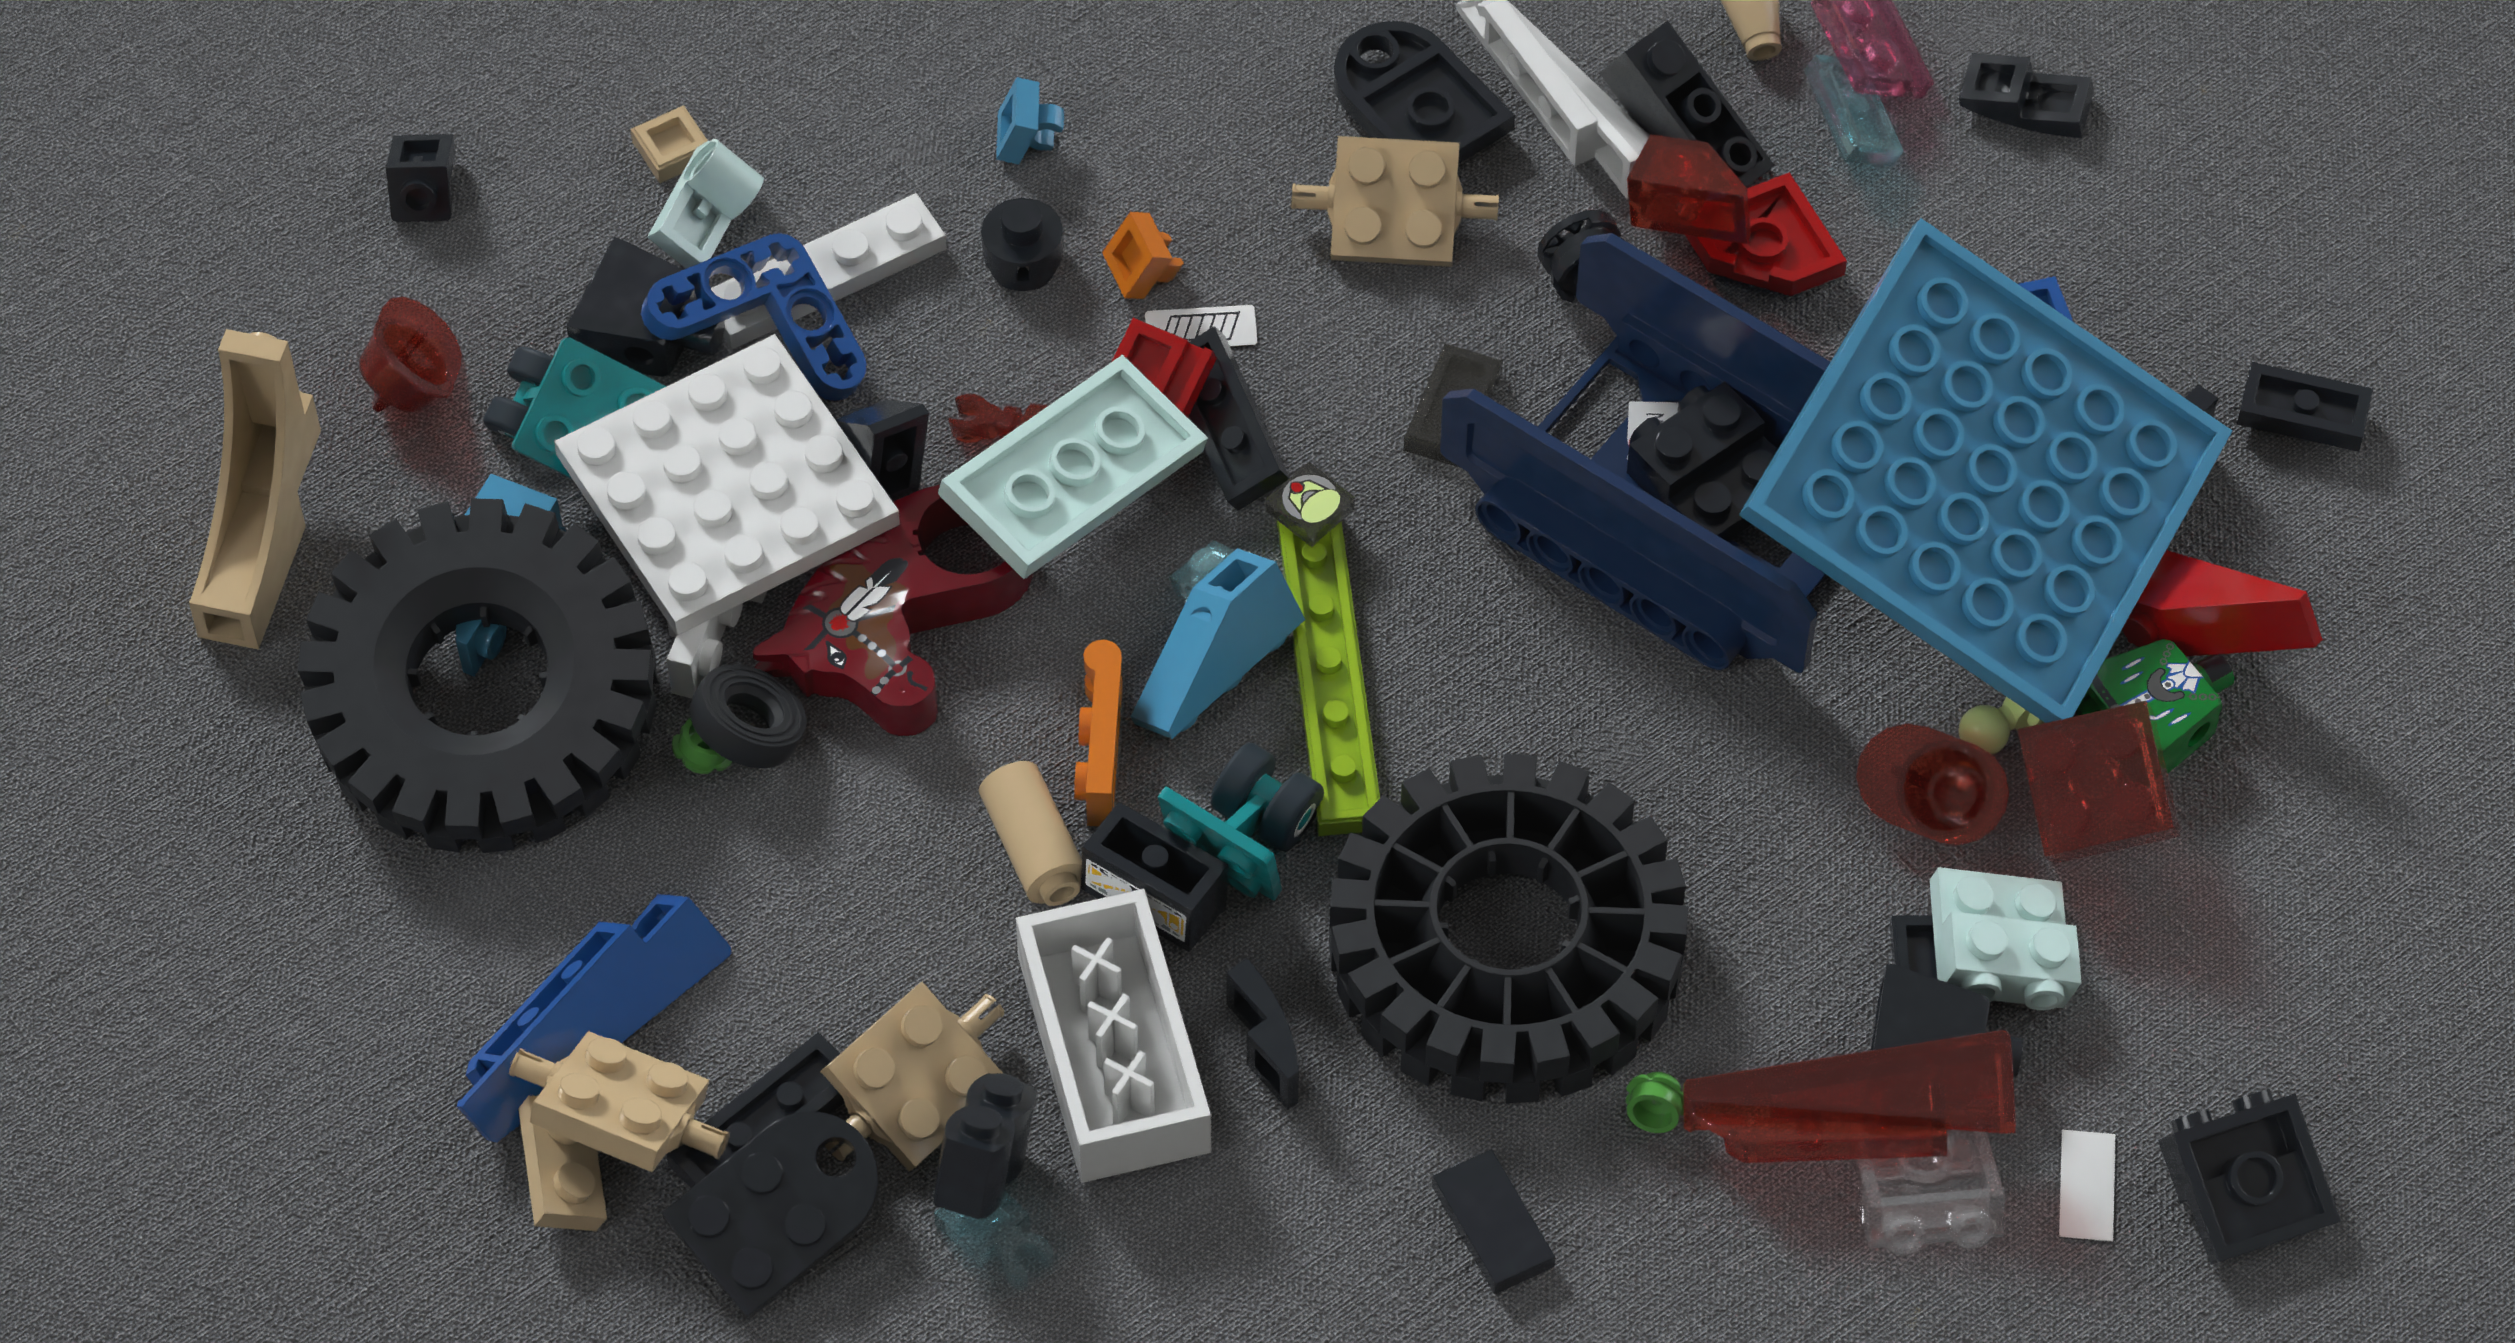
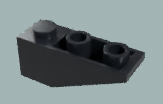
[1599,21,1775,197]

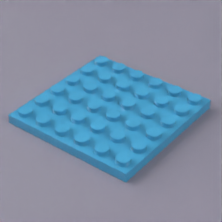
[1739,218,2233,732]

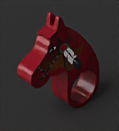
[752,485,1033,736]

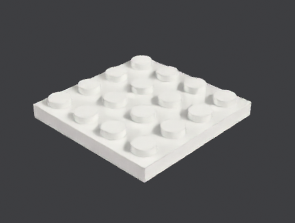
[554,334,900,636]

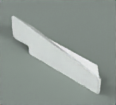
[1456,0,1683,199]

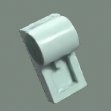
[647,139,764,269]

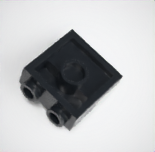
[1627,382,1777,541]
[2158,1088,2341,1265]

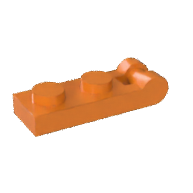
[1074,639,1123,826]

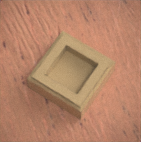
[630,105,708,183]

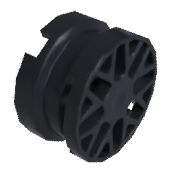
[1537,210,1624,303]

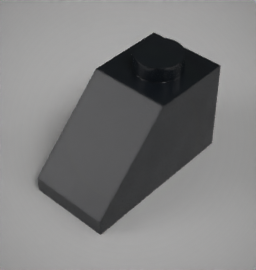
[836,400,929,502]

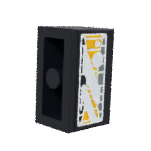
[1081,802,1228,952]

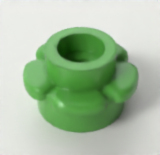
[672,718,732,774]
[1626,1072,1690,1133]

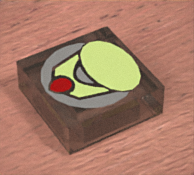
[1266,462,1355,547]

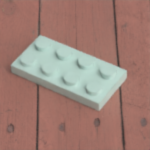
[938,355,1208,579]

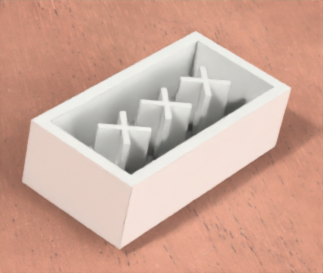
[1016,889,1211,1183]

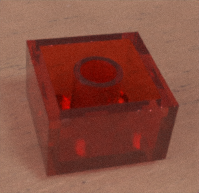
[2017,701,2181,864]

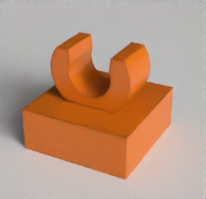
[1102,212,1184,299]

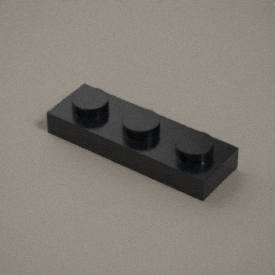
[1189,326,1290,511]
[666,1032,845,1188]

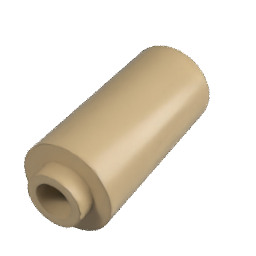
[979,761,1082,906]

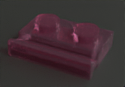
[1810,0,1934,99]

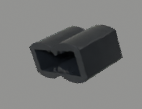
[934,1073,1036,1220]

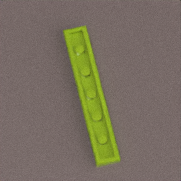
[1276,501,1380,836]

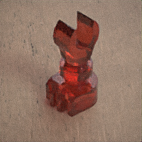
[948,394,1048,443]

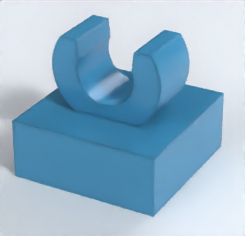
[996,77,1064,165]

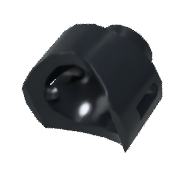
[981,198,1064,291]

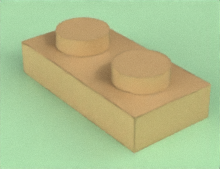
[518,1095,607,1231]

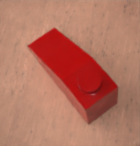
[2122,550,2323,657]

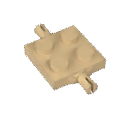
[1291,136,1499,267]
[821,982,1005,1171]
[509,1031,730,1172]

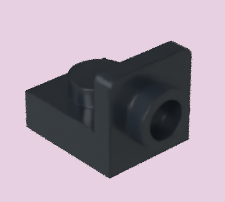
[386,134,456,222]

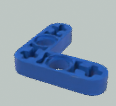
[641,233,867,401]

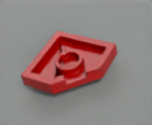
[1681,172,1847,296]

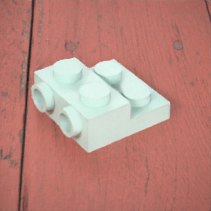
[1930,867,2082,1010]

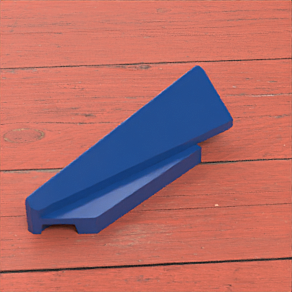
[457,894,731,1142]

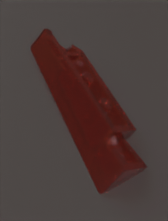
[1683,1030,2016,1163]

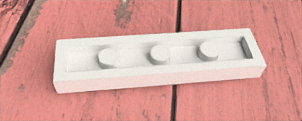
[711,193,947,350]

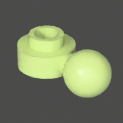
[1958,697,2053,756]

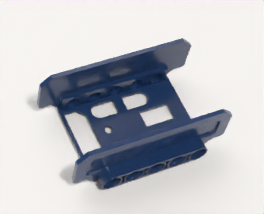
[1440,233,1830,673]

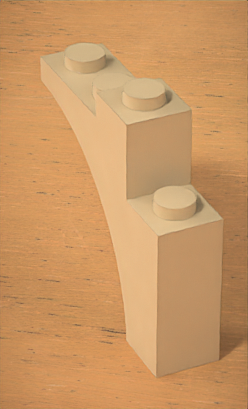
[189,329,321,650]

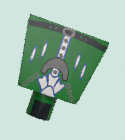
[2075,639,2234,793]

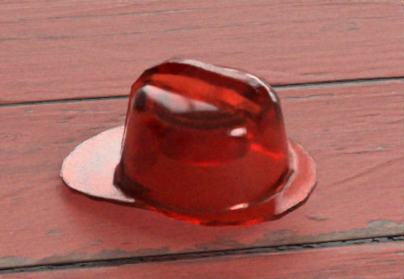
[358,296,462,412]
[1856,723,2009,846]

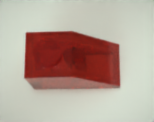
[1627,134,1751,244]

